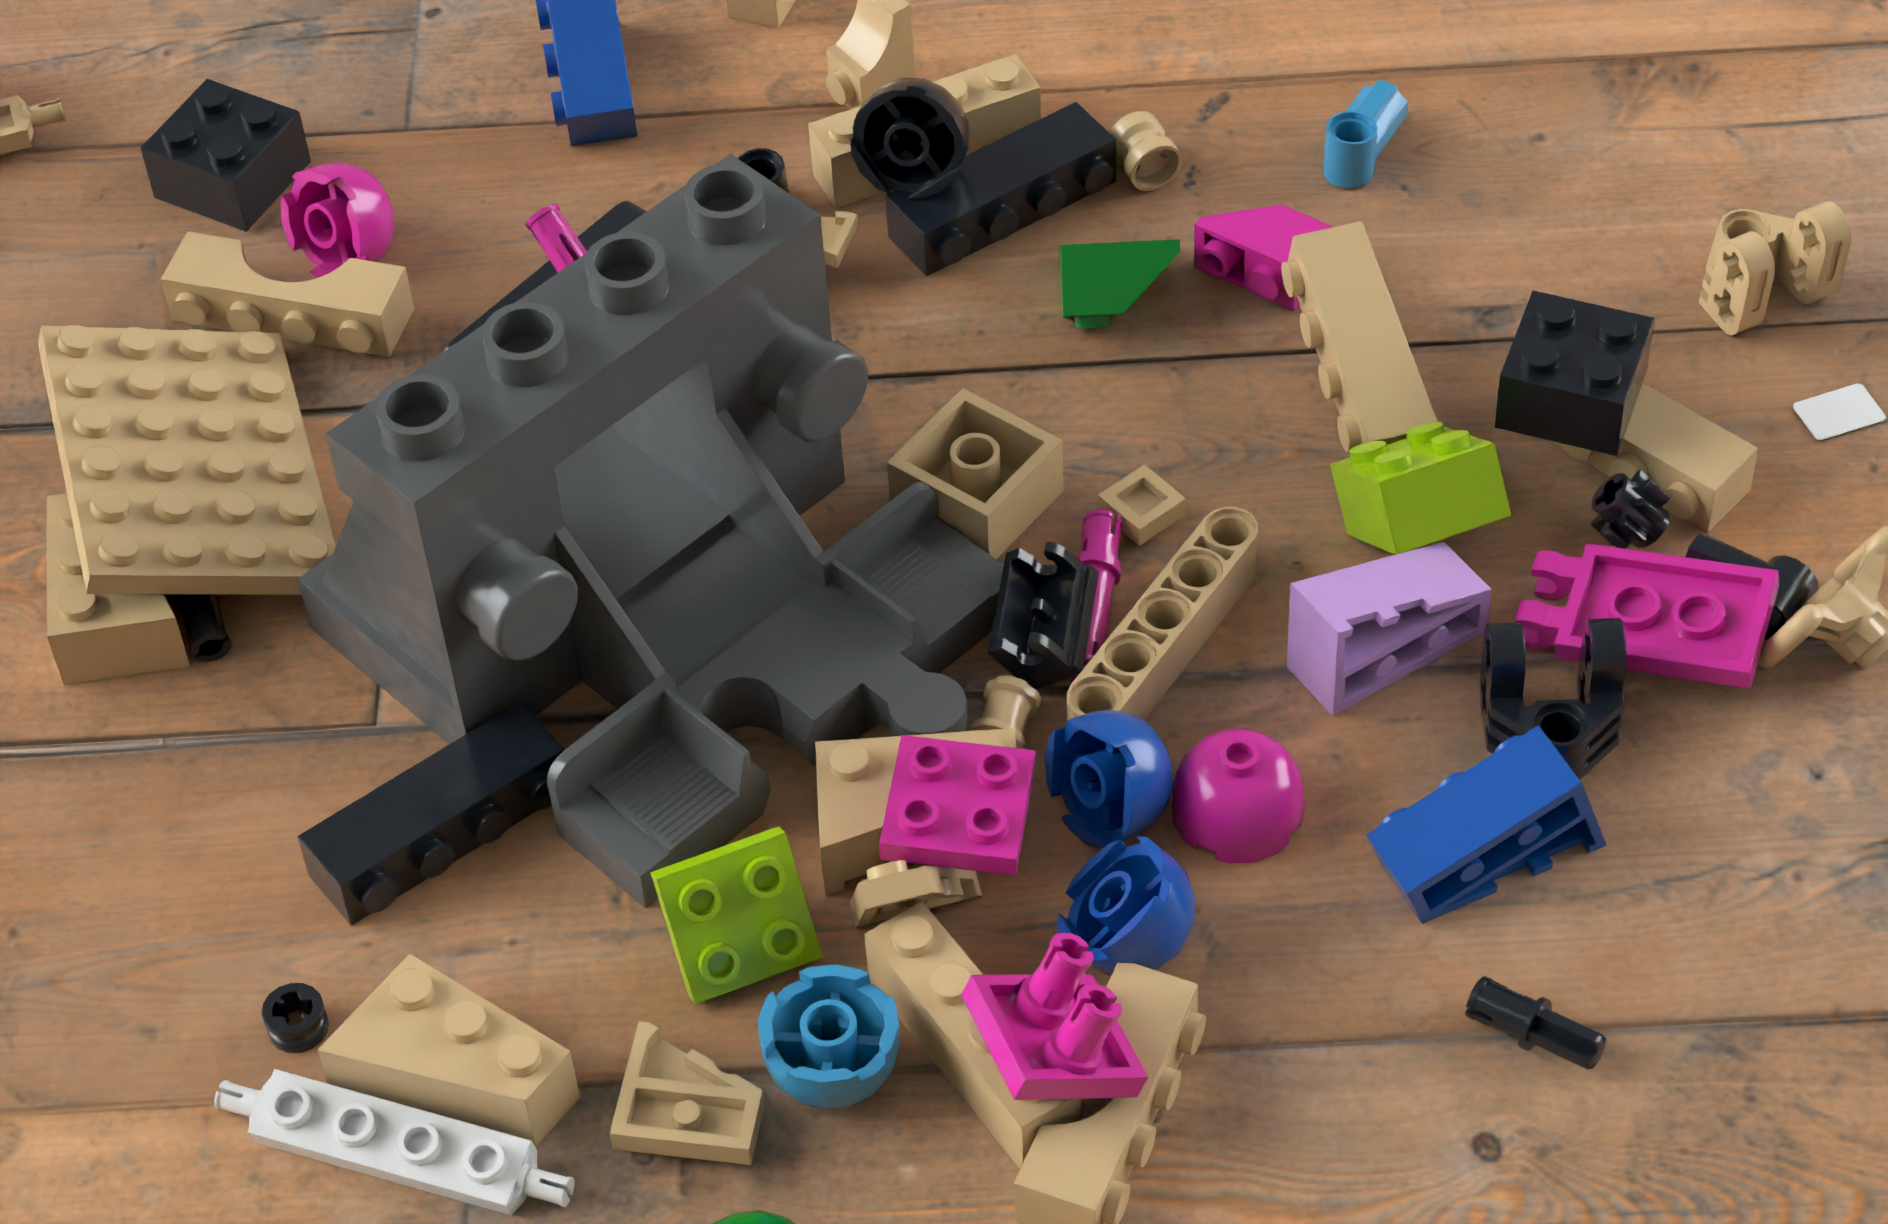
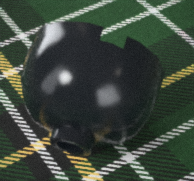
[850,78,969,199]

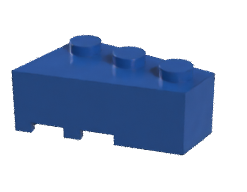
[536,0,637,146]
[1366,725,1607,924]

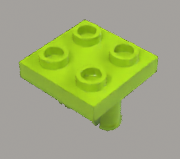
[650,826,823,1005]

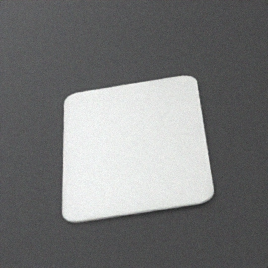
[1793,383,1886,440]

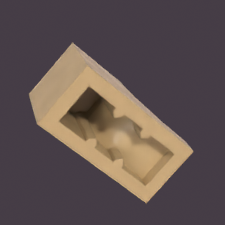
[826,0,915,109]

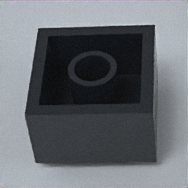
[140,79,311,232]
[1495,290,1655,456]

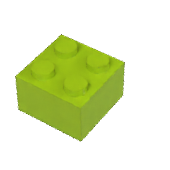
[1330,422,1511,555]

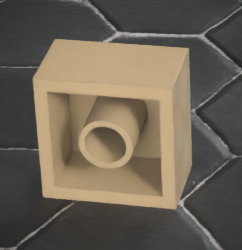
[887,388,1064,560]

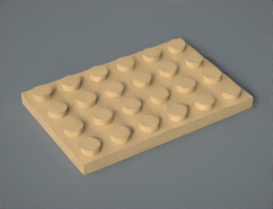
[38,325,336,595]

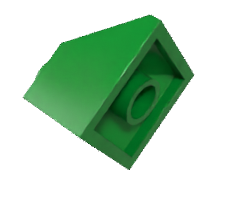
[1058,239,1181,328]

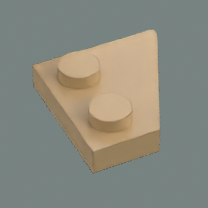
[849,860,982,928]

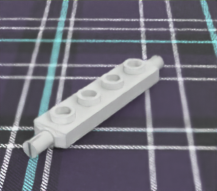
[214,1069,575,1216]

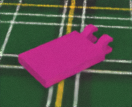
[1515,543,1779,689]

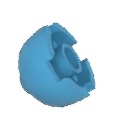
[758,964,901,1110]

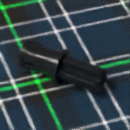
[1465,976,1606,1069]

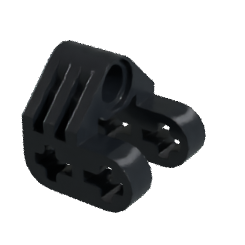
[1480,618,1626,780]

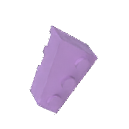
[1287,542,1492,716]

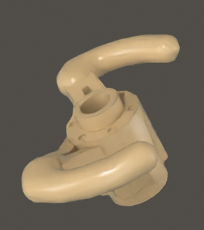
[1757,526,1888,670]

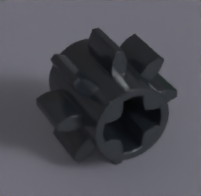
[1591,470,1671,549]

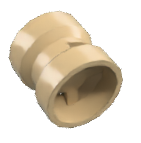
[1109,111,1182,191]

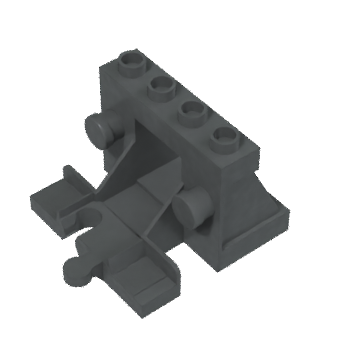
[297,154,1004,908]

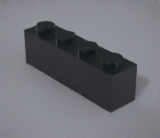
[885,102,1116,277]
[297,702,565,926]

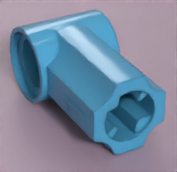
[1322,79,1408,189]

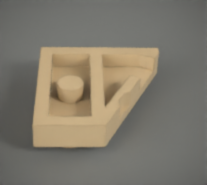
[609,1021,765,1165]

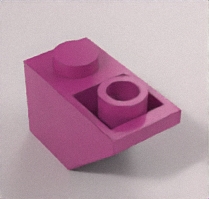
[1194,205,1333,311]

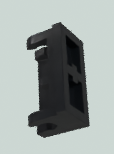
[988,541,1099,690]

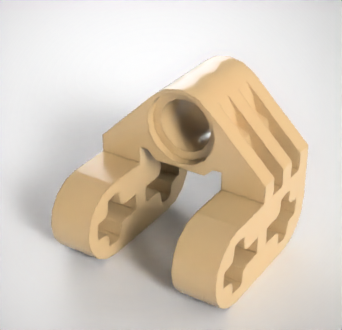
[1698,201,1851,336]

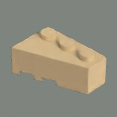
[46,493,191,685]
[815,728,1016,897]
[317,954,580,1147]

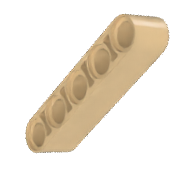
[1067,507,1258,720]

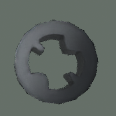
[261,983,329,1053]

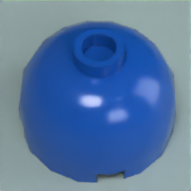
[1044,709,1173,848]
[1057,836,1196,975]

